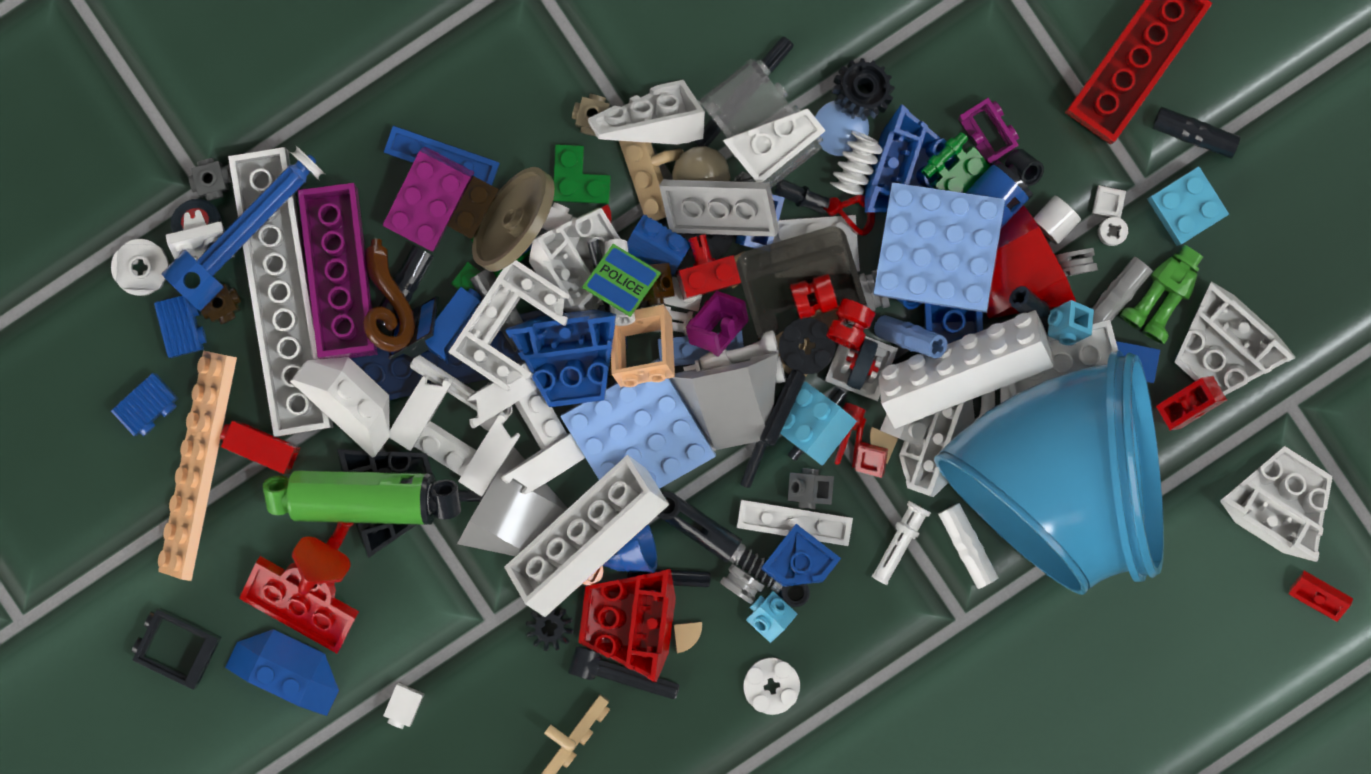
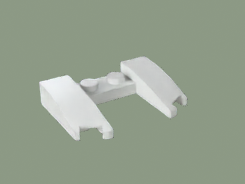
[449,260,571,391]
[467,361,585,495]
[389,374,520,496]

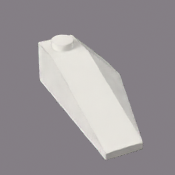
[588,80,705,144]

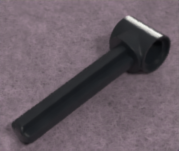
[568,646,679,699]

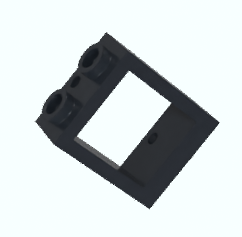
[131,608,222,690]

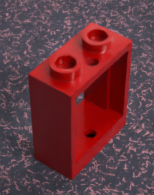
[220,421,301,474]

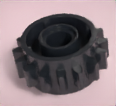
[832,58,895,121]

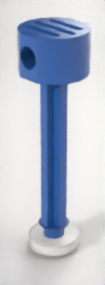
[161,145,326,312]

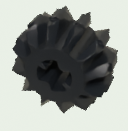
[526,607,574,651]

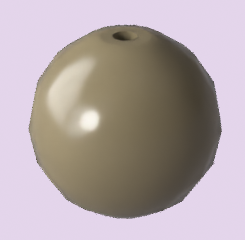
[672,146,731,181]

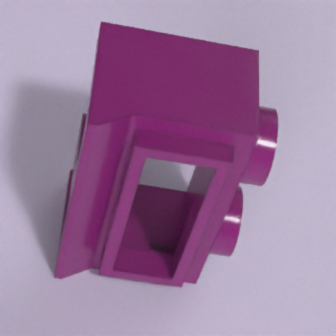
[958,98,1019,165]
[686,291,749,357]

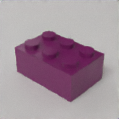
[382,146,475,252]

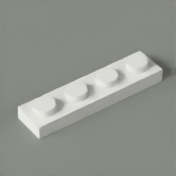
[737,500,853,546]

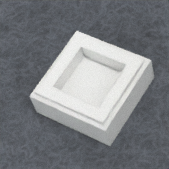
[1092,185,1126,219]

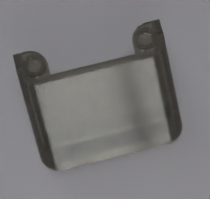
[737,226,867,341]

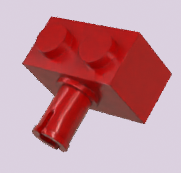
[676,234,741,300]

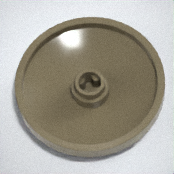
[472,167,555,271]

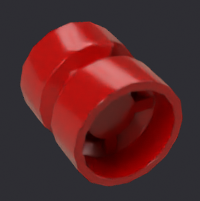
[790,274,838,320]
[826,299,876,350]

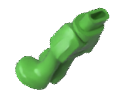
[1120,245,1203,345]

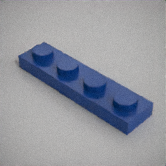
[384,126,500,185]

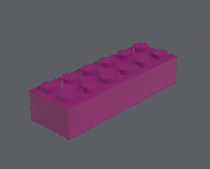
[298,183,378,359]

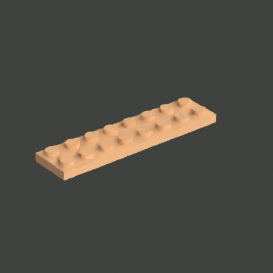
[158,351,237,581]

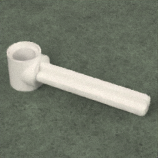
[410,355,512,431]

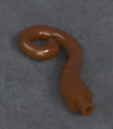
[363,239,415,352]

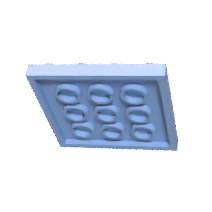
[874,183,1005,313]
[560,359,716,489]

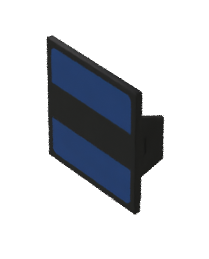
[388,296,439,360]

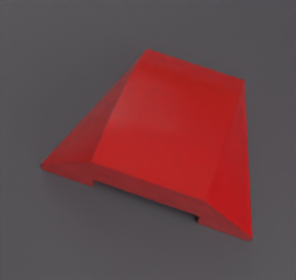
[985,205,1076,319]
[579,569,676,682]

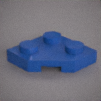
[761,524,841,586]

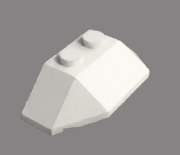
[290,357,390,458]
[899,399,975,497]

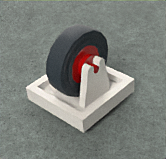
[166,199,235,260]
[825,336,898,401]

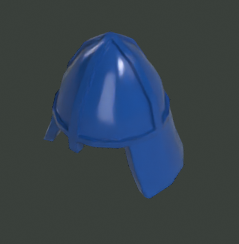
[603,525,657,573]

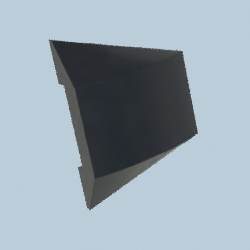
[337,449,432,558]

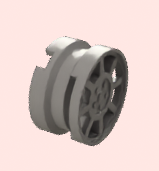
[1055,248,1098,277]
[857,269,890,311]
[720,564,765,604]

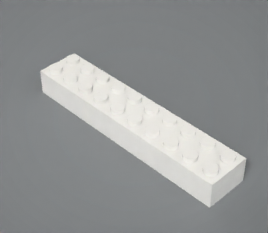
[228,147,333,437]

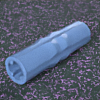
[874,315,947,359]

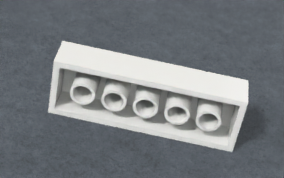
[878,310,1054,429]
[504,455,669,617]

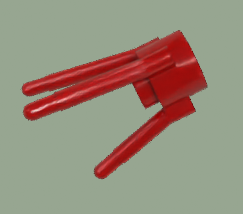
[835,403,867,468]

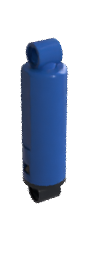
[896,149,1044,309]

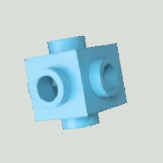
[1048,300,1094,346]
[746,591,797,643]

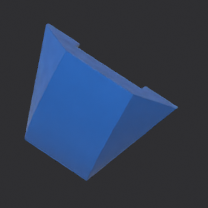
[864,105,956,212]
[505,309,616,407]

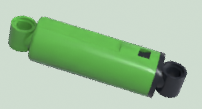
[263,470,461,525]

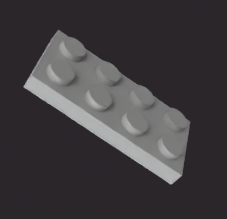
[659,179,779,237]

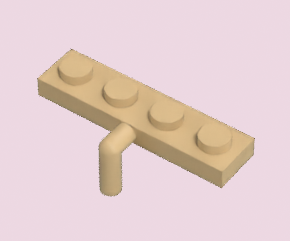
[619,141,684,221]
[541,694,610,774]

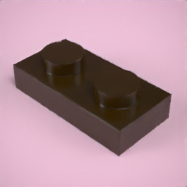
[447,176,499,239]

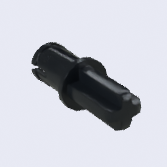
[775,179,830,215]

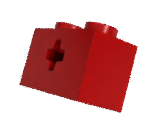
[1156,376,1227,430]

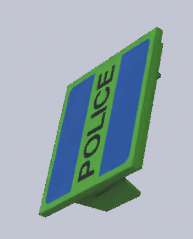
[582,244,661,317]

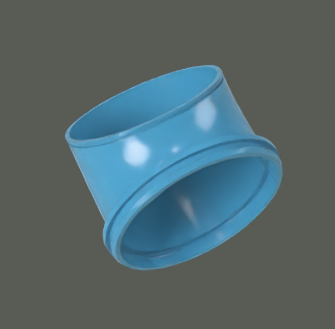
[934,351,1164,595]

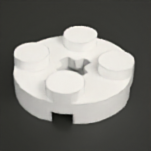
[111,239,169,296]
[744,657,800,715]

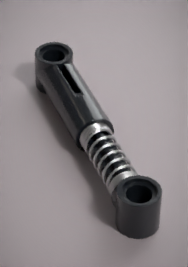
[657,491,810,607]

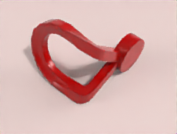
[824,195,875,235]

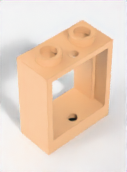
[611,304,675,387]

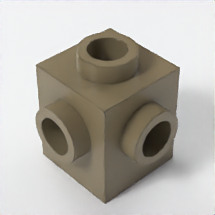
[572,94,610,137]

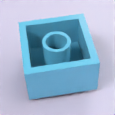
[1147,167,1229,246]
[780,381,857,466]

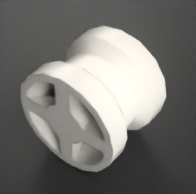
[1098,217,1128,246]

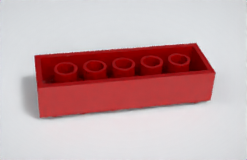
[1065,0,1213,145]

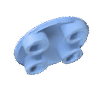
[815,101,869,156]

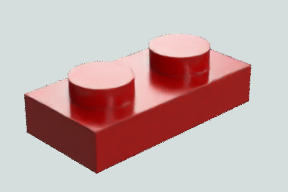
[1288,570,1353,622]

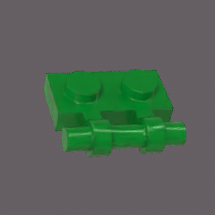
[921,132,990,193]

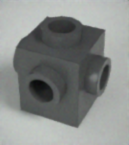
[189,158,232,201]
[788,468,834,509]

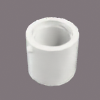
[1033,195,1081,245]

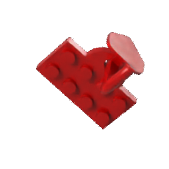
[239,522,359,654]

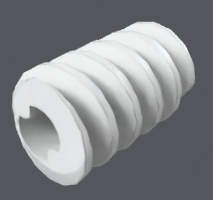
[830,131,883,195]

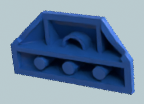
[225,629,339,716]

